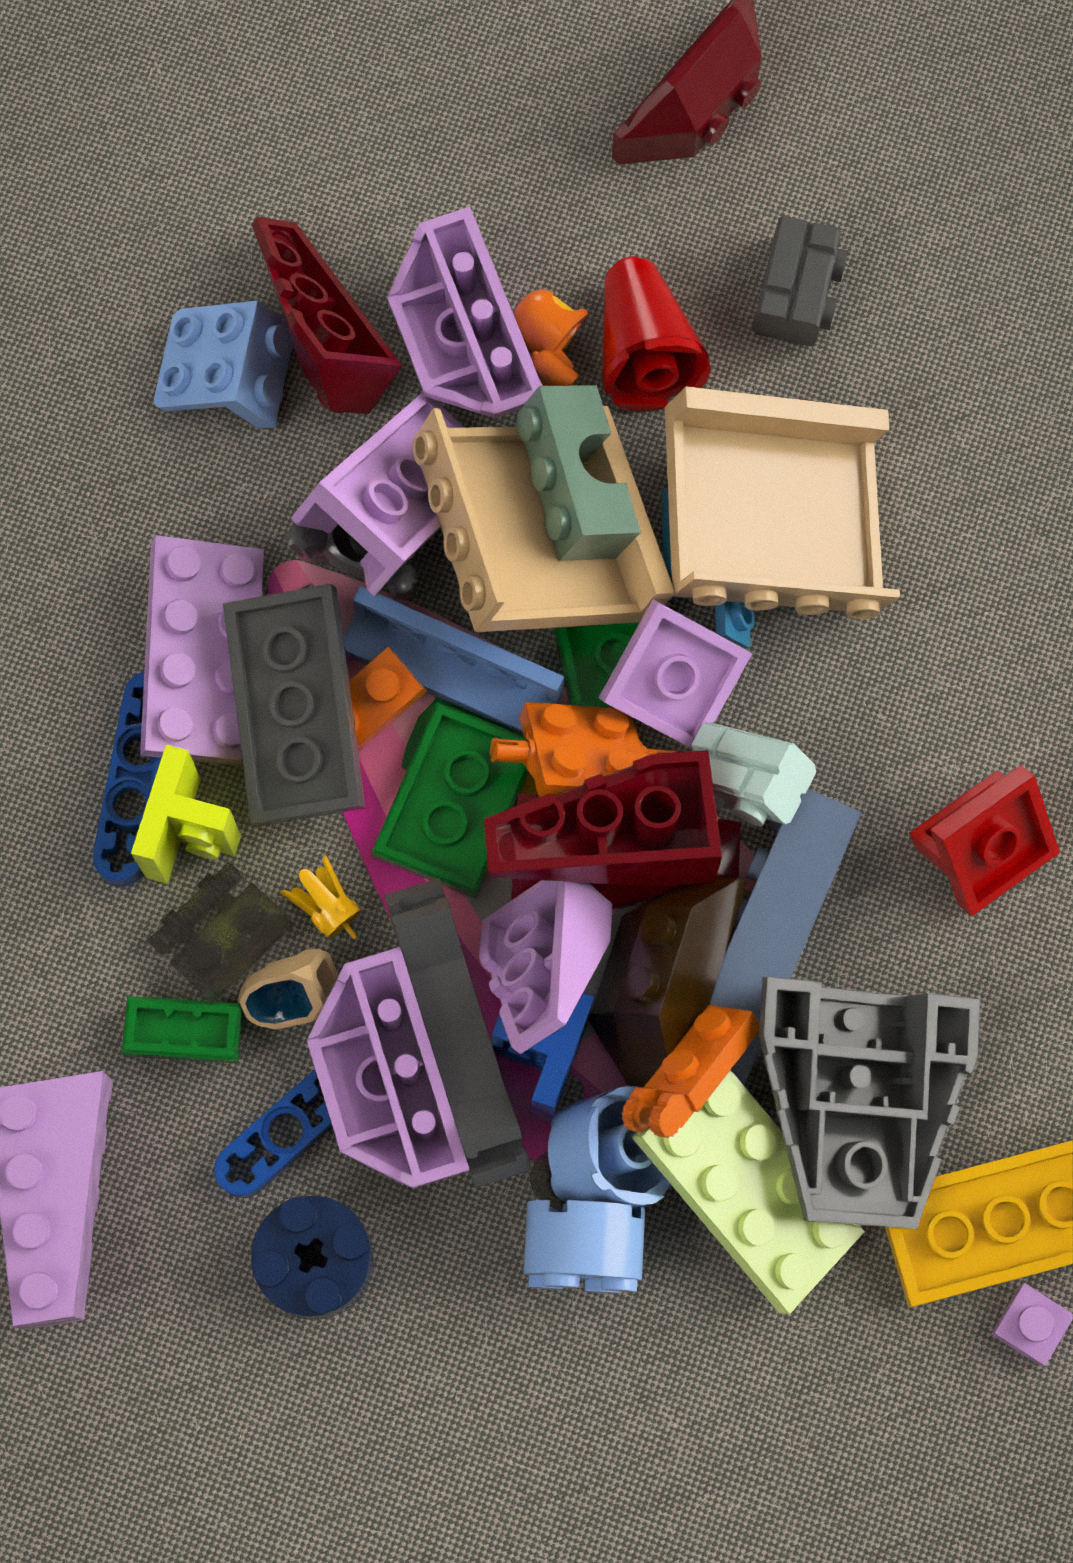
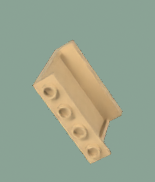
[665,387,900,619]
[412,406,675,632]

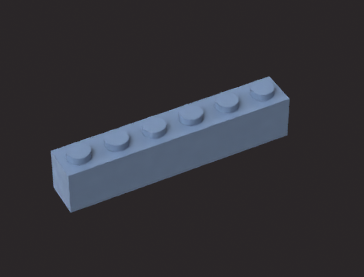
[710,788,862,1086]

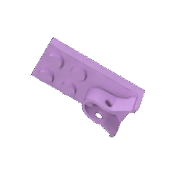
[291,392,465,597]

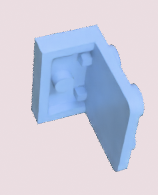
[154,301,293,429]

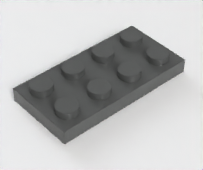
[223,584,366,827]

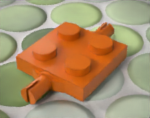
[490,702,677,797]

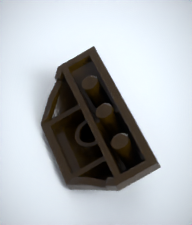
[589,877,747,1087]

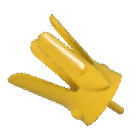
[280,855,362,939]

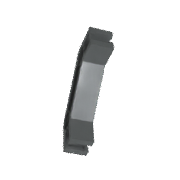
[384,878,531,1188]

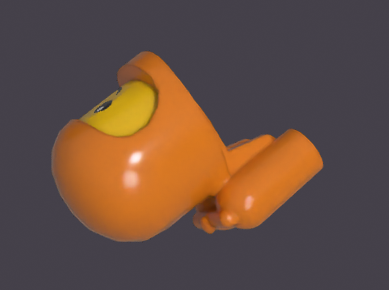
[513,289,590,386]

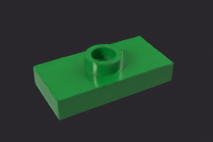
[121,996,243,1064]

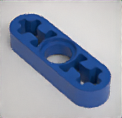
[214,1070,333,1198]

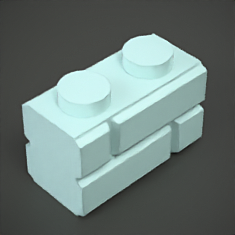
[692,722,816,826]

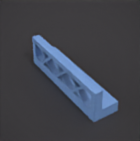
[343,585,564,736]

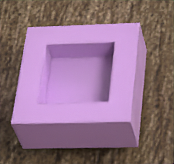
[991,1283,1073,1367]

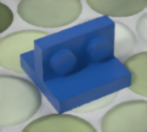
[492,993,594,1123]

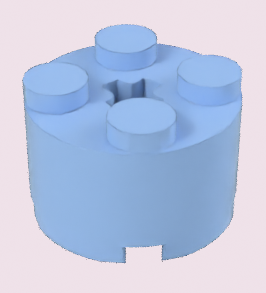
[548,1086,672,1209]
[523,1200,645,1294]

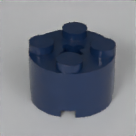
[251,1196,374,1320]

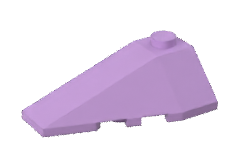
[479,880,612,1054]

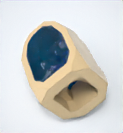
[238,949,339,1030]

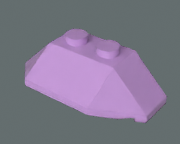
[387,206,542,418]
[307,947,470,1189]

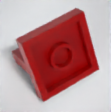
[909,765,1060,916]

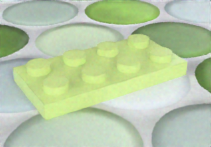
[632,1070,865,1314]

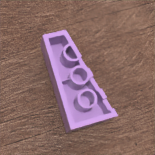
[0,1071,113,1330]

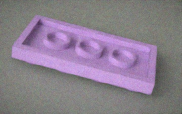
[140,535,264,766]

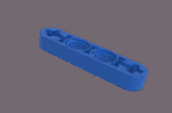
[93,671,161,887]

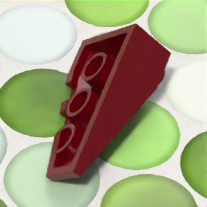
[483,750,722,887]

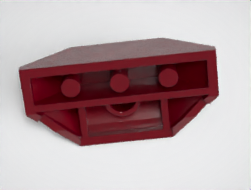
[612,0,762,164]

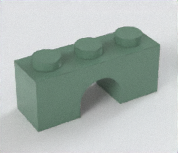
[516,385,641,561]

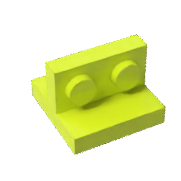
[131,745,241,884]

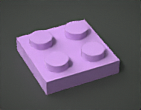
[599,599,753,749]

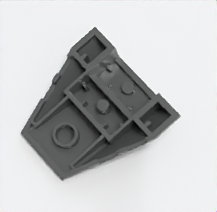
[759,977,980,1229]

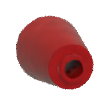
[602,256,711,411]

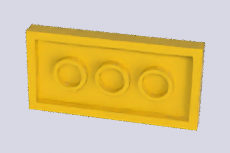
[885,1140,1073,1308]

